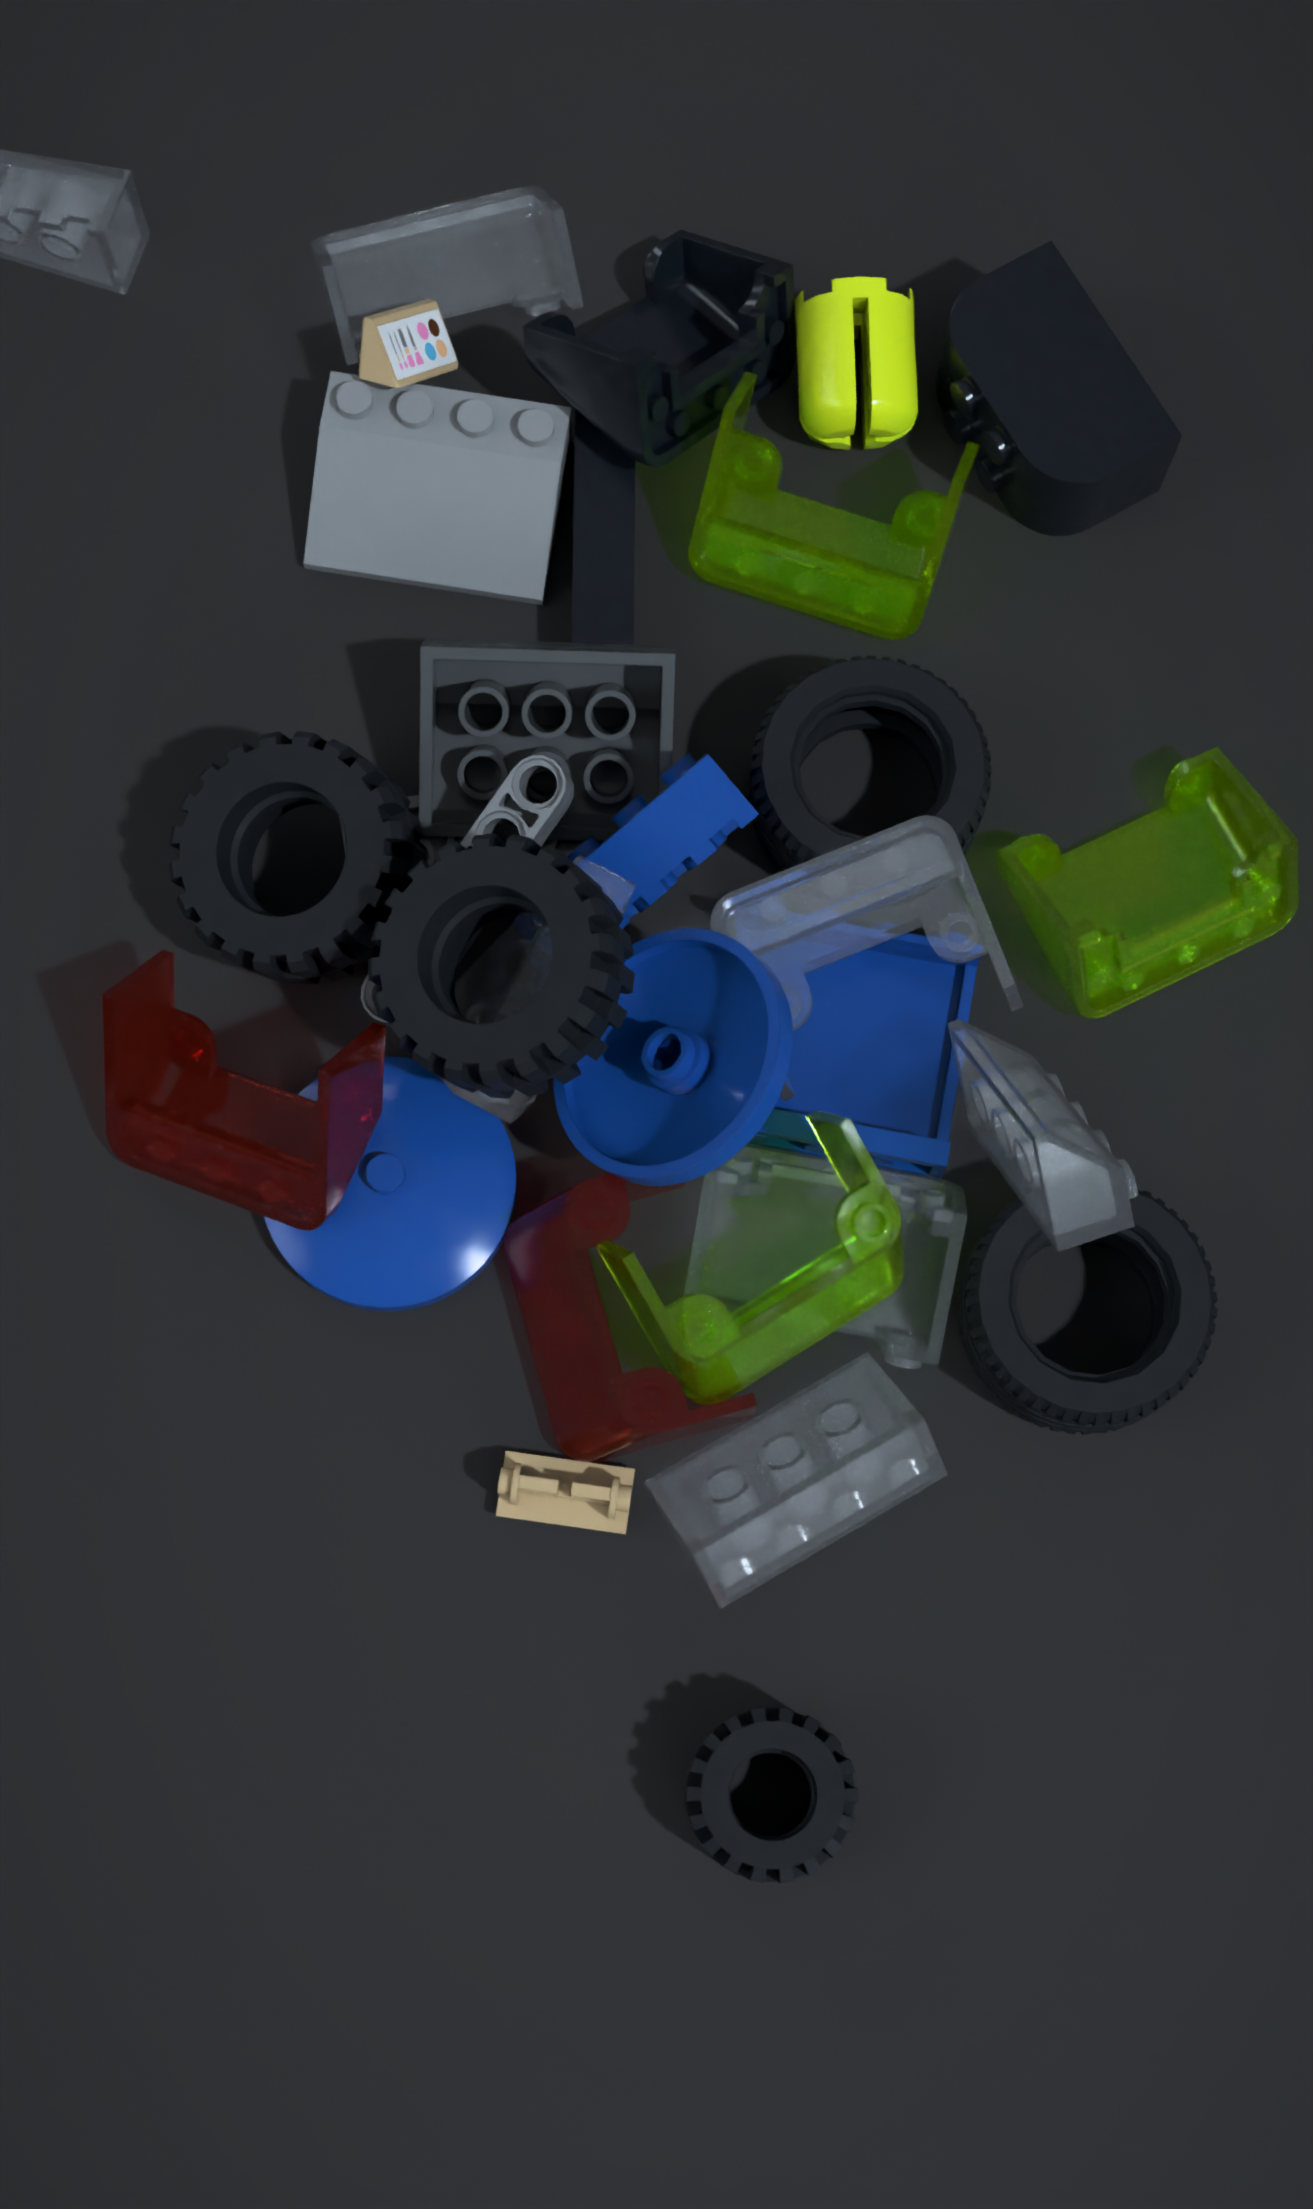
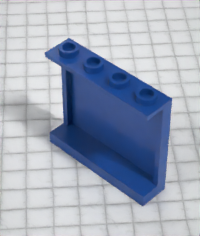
[728,897,984,1180]

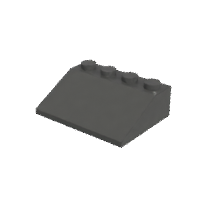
[419,638,676,841]

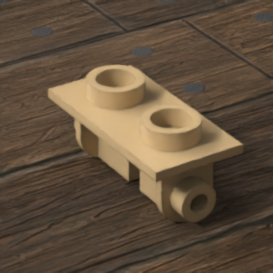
[496,1451,635,1535]

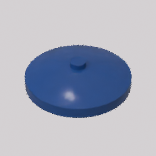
[553,928,793,1186]
[260,1057,517,1312]

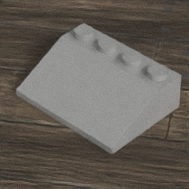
[303,371,573,605]

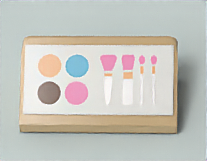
[359,299,458,388]

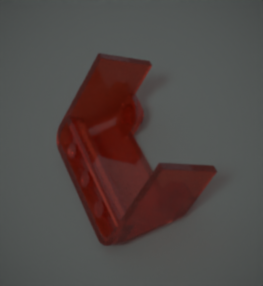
[103,950,385,1231]
[503,1173,757,1463]

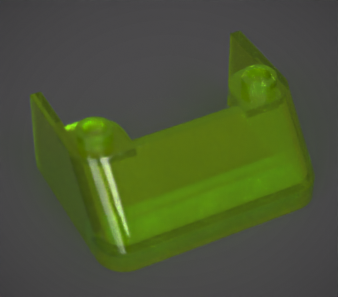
[688,372,980,640]
[596,1110,905,1405]

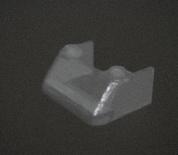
[311,186,584,366]
[710,815,1024,1101]

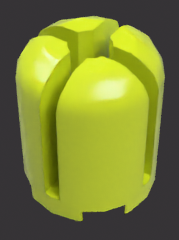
[794,276,918,450]

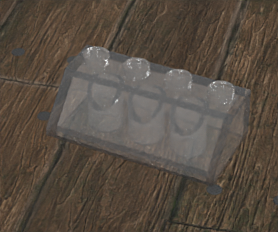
[948,1019,1138,1252]
[645,1352,948,1609]

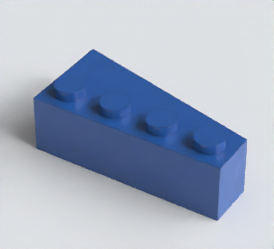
[512,752,759,965]

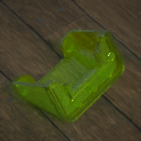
[997,746,1299,1018]

